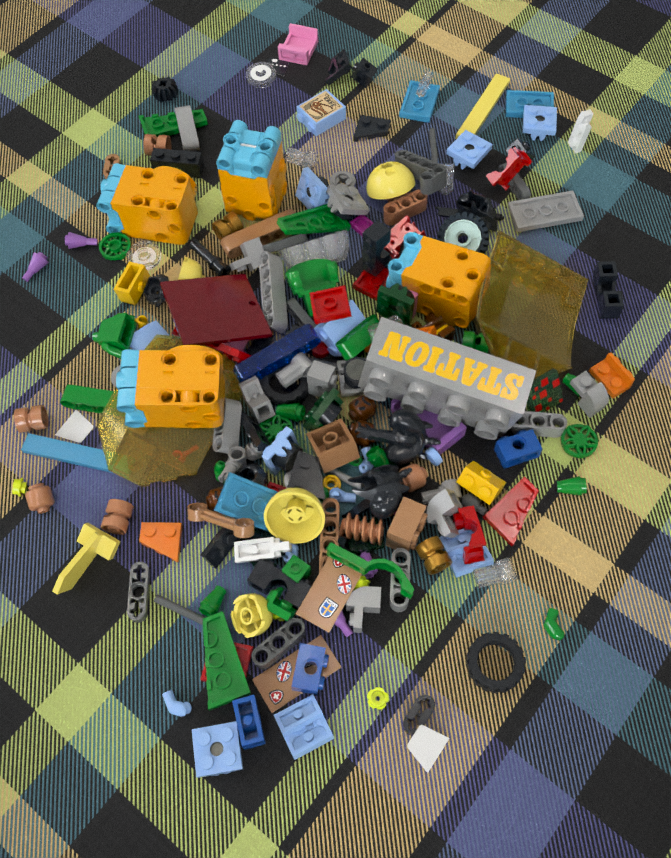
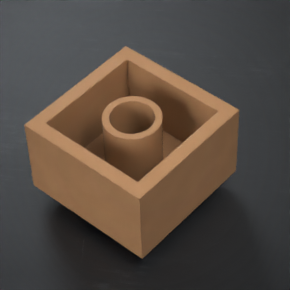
[306,418,360,473]
[385,496,428,552]

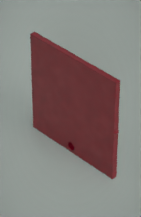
[160,274,272,346]

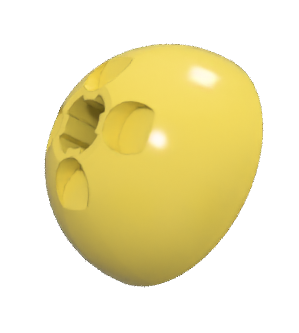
[366,161,416,199]
[264,488,325,544]

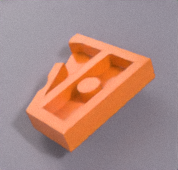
[139,522,183,562]

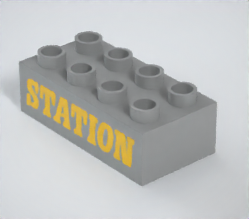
[358,317,536,440]

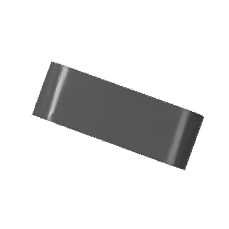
[252,618,306,670]

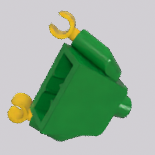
[92,313,148,359]

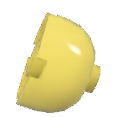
[178,257,205,280]
[231,593,273,638]

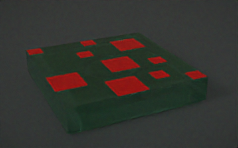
[526,368,563,412]

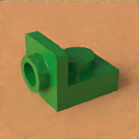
[282,555,312,583]
[266,587,297,621]

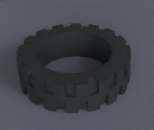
[260,358,309,406]
[466,632,526,693]

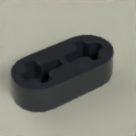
[403,695,435,736]

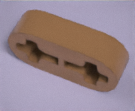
[103,154,121,179]

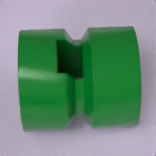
[462,330,490,353]

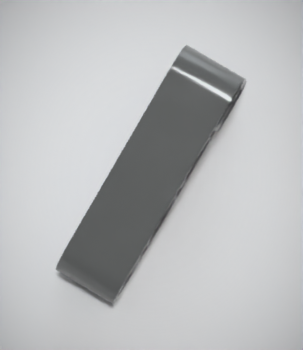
[395,150,447,195]

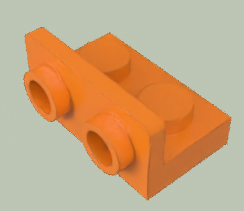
[589,352,635,399]

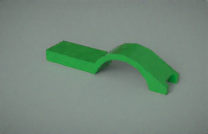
[326,542,414,600]

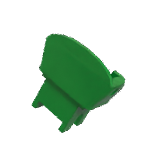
[285,259,339,318]

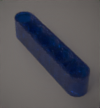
[233,324,321,383]

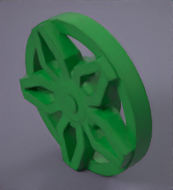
[99,232,132,260]
[259,415,294,444]
[561,424,598,458]

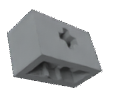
[307,360,338,397]

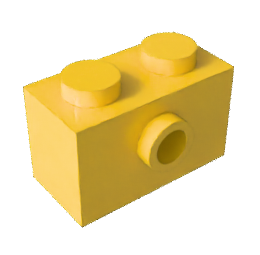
[114,261,150,305]
[456,461,507,505]

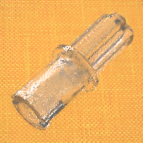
[416,71,433,98]

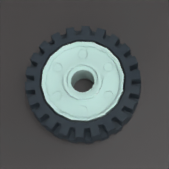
[437,212,489,254]

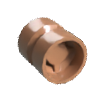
[143,134,171,156]
[14,405,49,433]
[101,499,134,535]

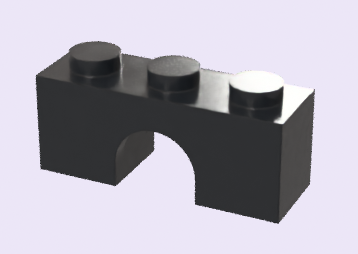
[150,148,204,178]
[362,220,391,277]
[592,261,624,319]
[247,559,313,611]

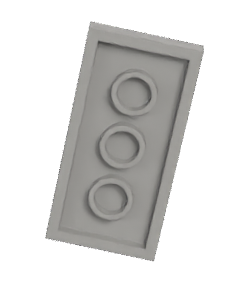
[507,191,584,232]

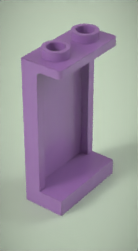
[391,399,467,455]

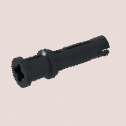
[190,239,231,276]

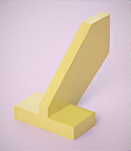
[52,523,121,594]

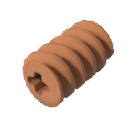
[339,513,384,545]

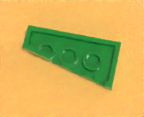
[139,109,208,137]
[277,204,351,235]
[202,611,251,711]

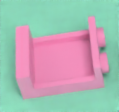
[278,23,318,65]

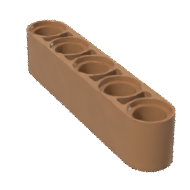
[220,209,295,259]
[319,498,340,573]

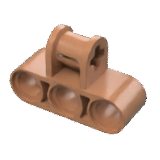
[383,189,428,226]

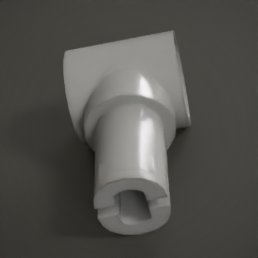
[218,446,247,483]
[421,479,463,504]

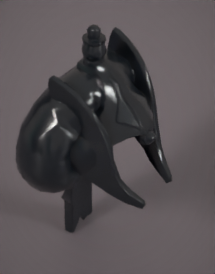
[435,190,504,231]
[356,409,441,466]
[342,465,412,520]

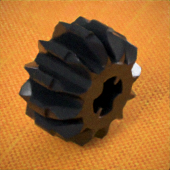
[151,76,178,103]

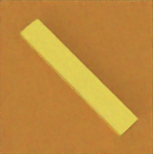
[455,74,510,139]

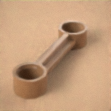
[187,503,254,538]

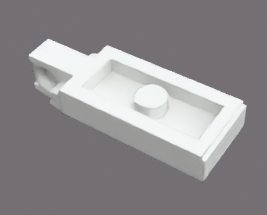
[568,109,593,153]
[234,537,292,563]

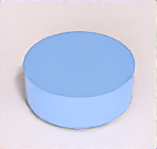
[425,447,443,466]

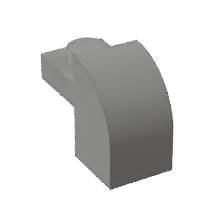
[229,237,264,272]
[570,371,609,418]
[239,376,275,423]
[426,489,463,538]
[346,586,381,633]

